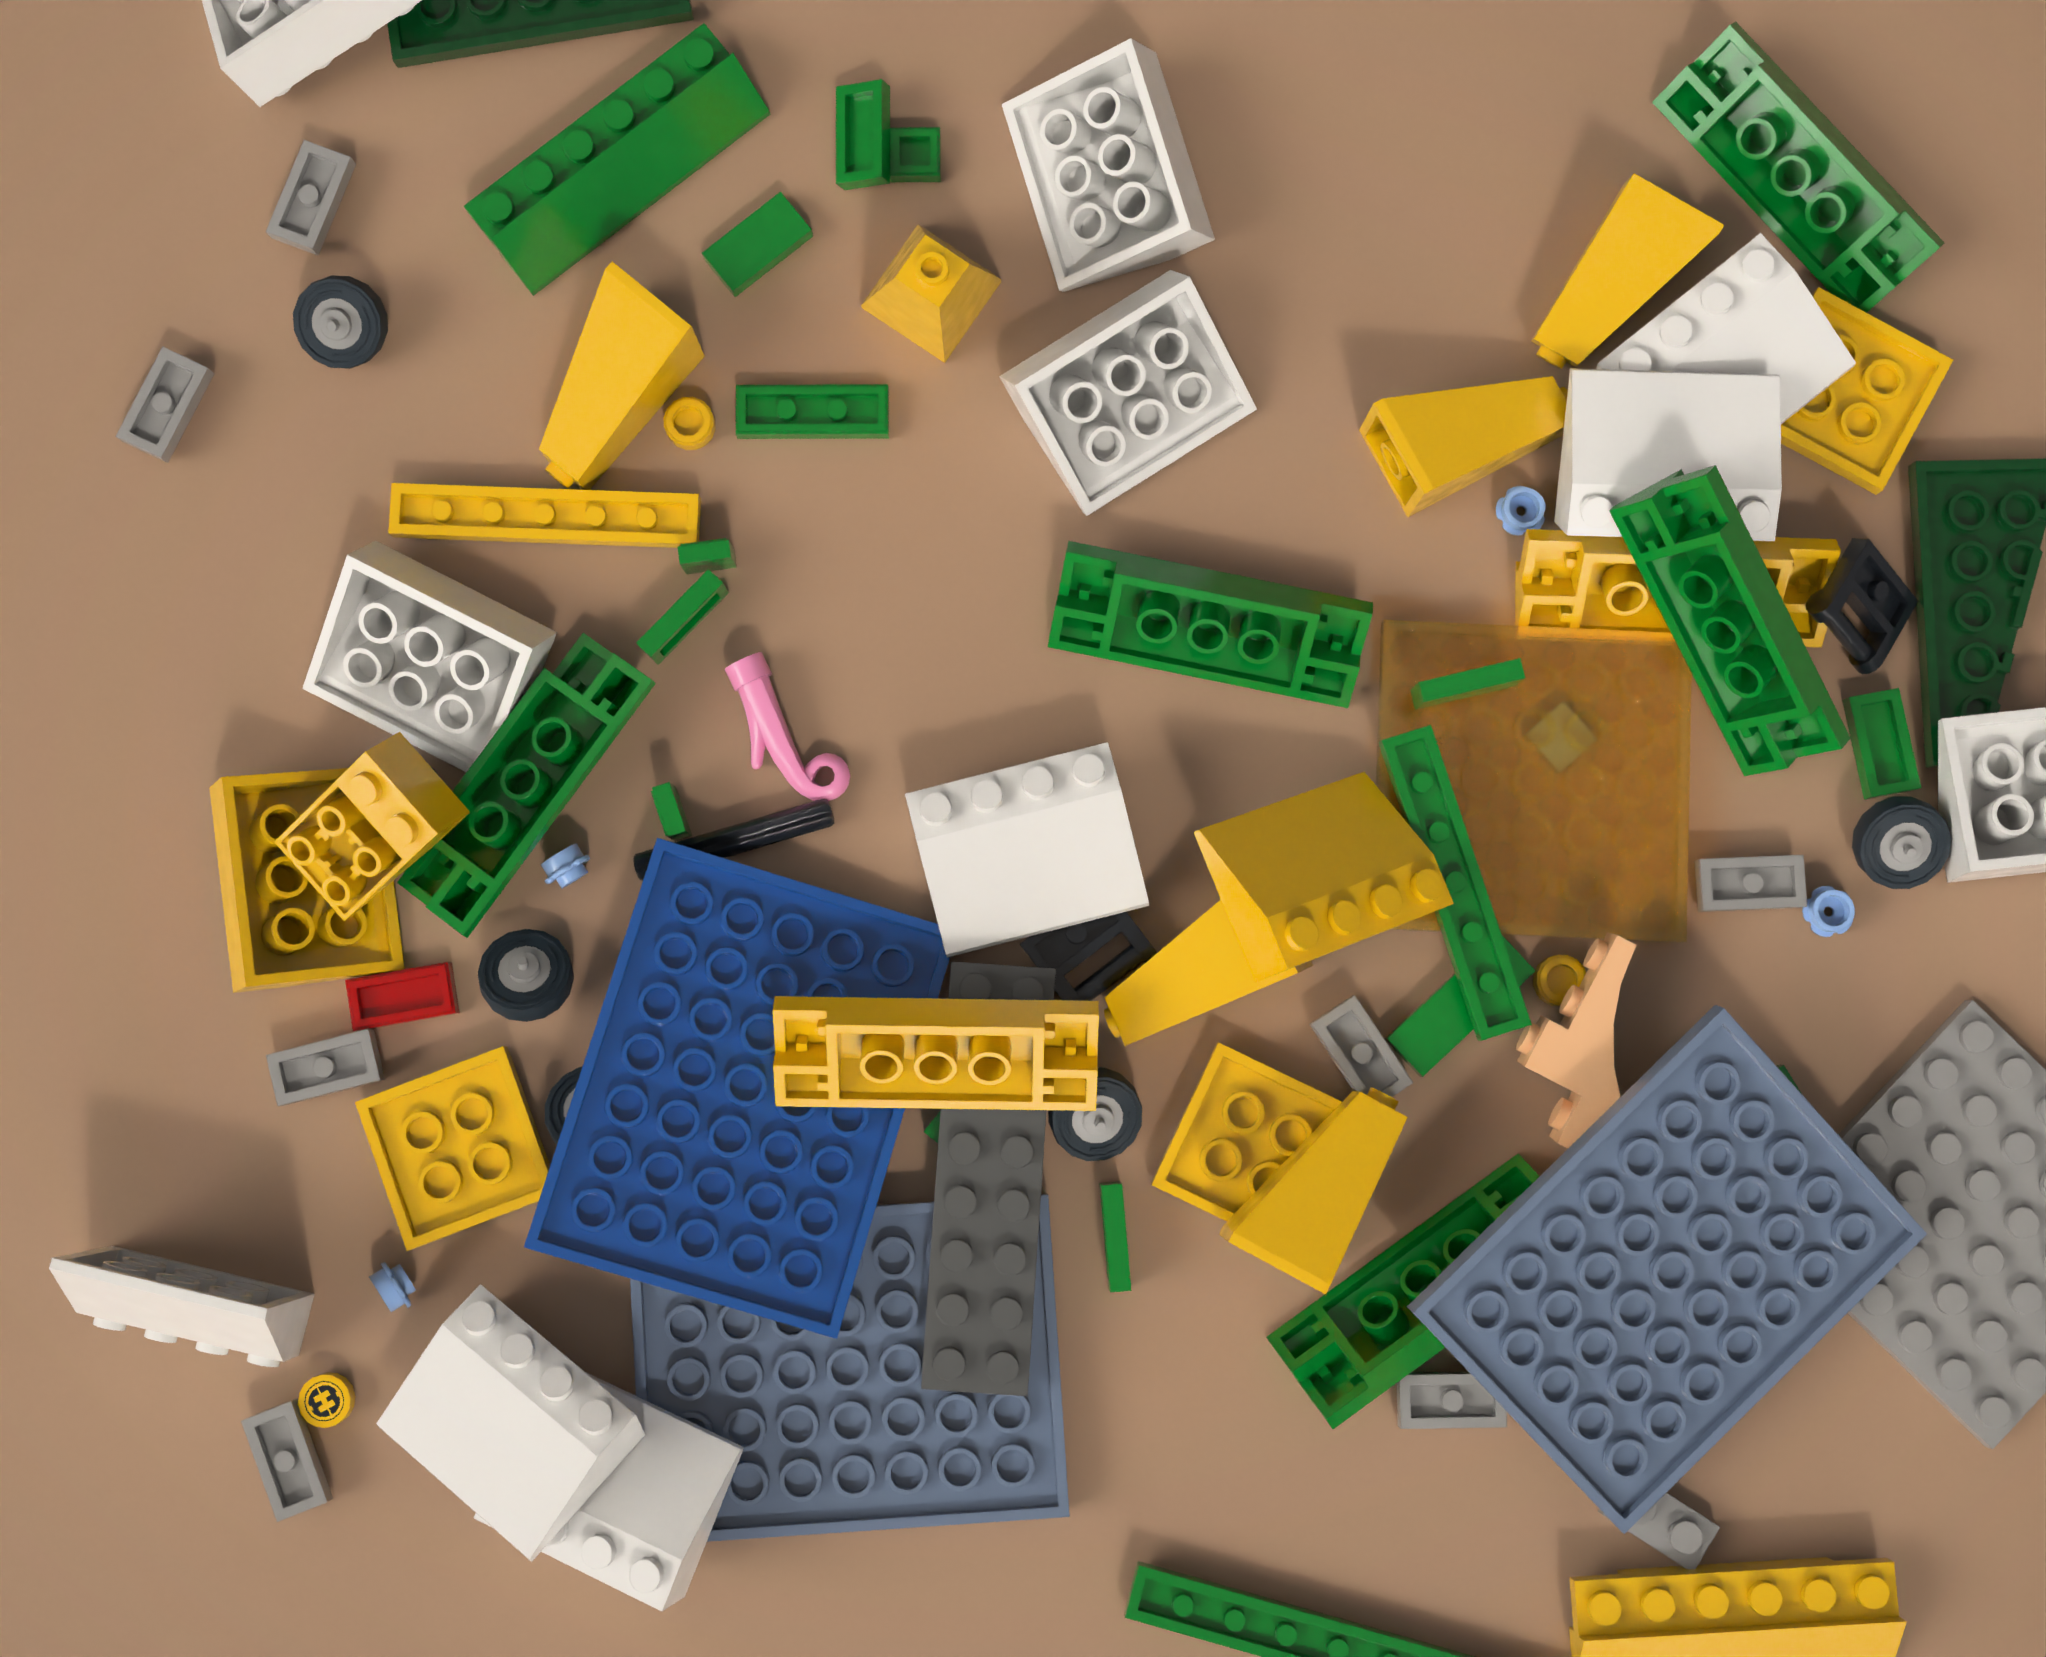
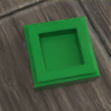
[890,127,941,183]
[678,538,737,574]
[651,782,692,842]

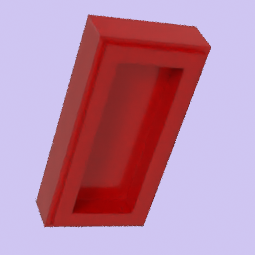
[345,962,460,1032]

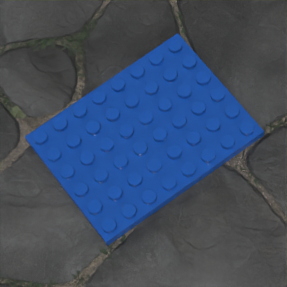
[524,838,950,1339]

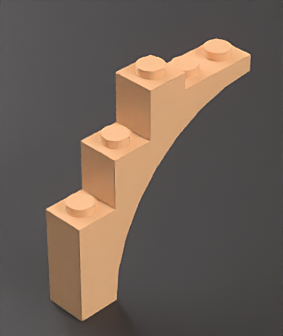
[1516,932,1636,1148]

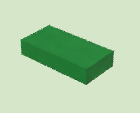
[836,79,890,190]
[702,192,813,297]
[636,569,729,665]
[1410,658,1526,710]
[1842,688,1921,800]
[1099,1181,1132,1293]

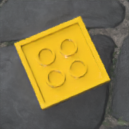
[1781,287,1953,495]
[1151,1042,1342,1221]
[355,1046,550,1251]

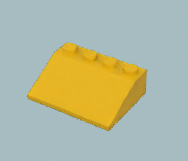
[209,768,404,993]
[1194,771,1454,983]

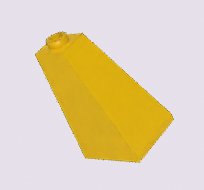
[1531,173,1724,369]
[861,224,1001,363]
[539,261,705,490]
[1359,376,1568,517]
[1104,900,1313,1046]
[1219,1087,1408,1294]

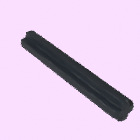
[633,799,834,881]

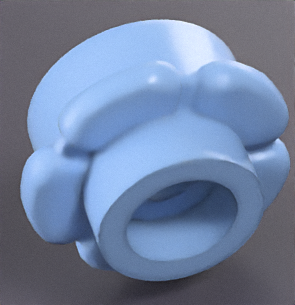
[1496,486,1546,536]
[541,843,590,889]
[1802,886,1855,937]
[369,1262,416,1312]

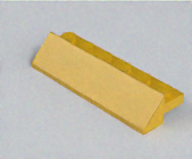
[1515,529,1841,648]
[773,996,1099,1111]
[1569,1557,1907,1657]

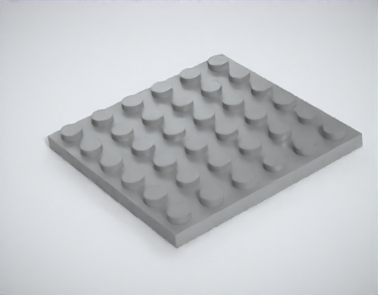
[1838,1000,2046,1449]

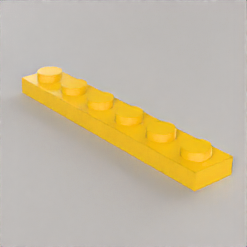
[388,483,701,548]

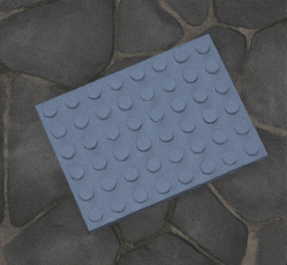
[1407,1005,1927,1534]
[630,1194,1070,1542]

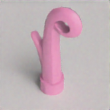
[725,652,850,801]

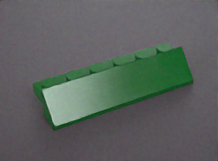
[1652,22,1945,313]
[464,23,770,296]
[1609,465,1851,776]
[1048,541,1373,708]
[397,633,656,938]
[1266,1153,1540,1429]

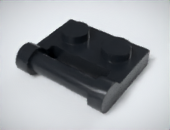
[1805,538,1918,674]
[1020,912,1157,1001]

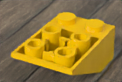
[274,732,470,921]

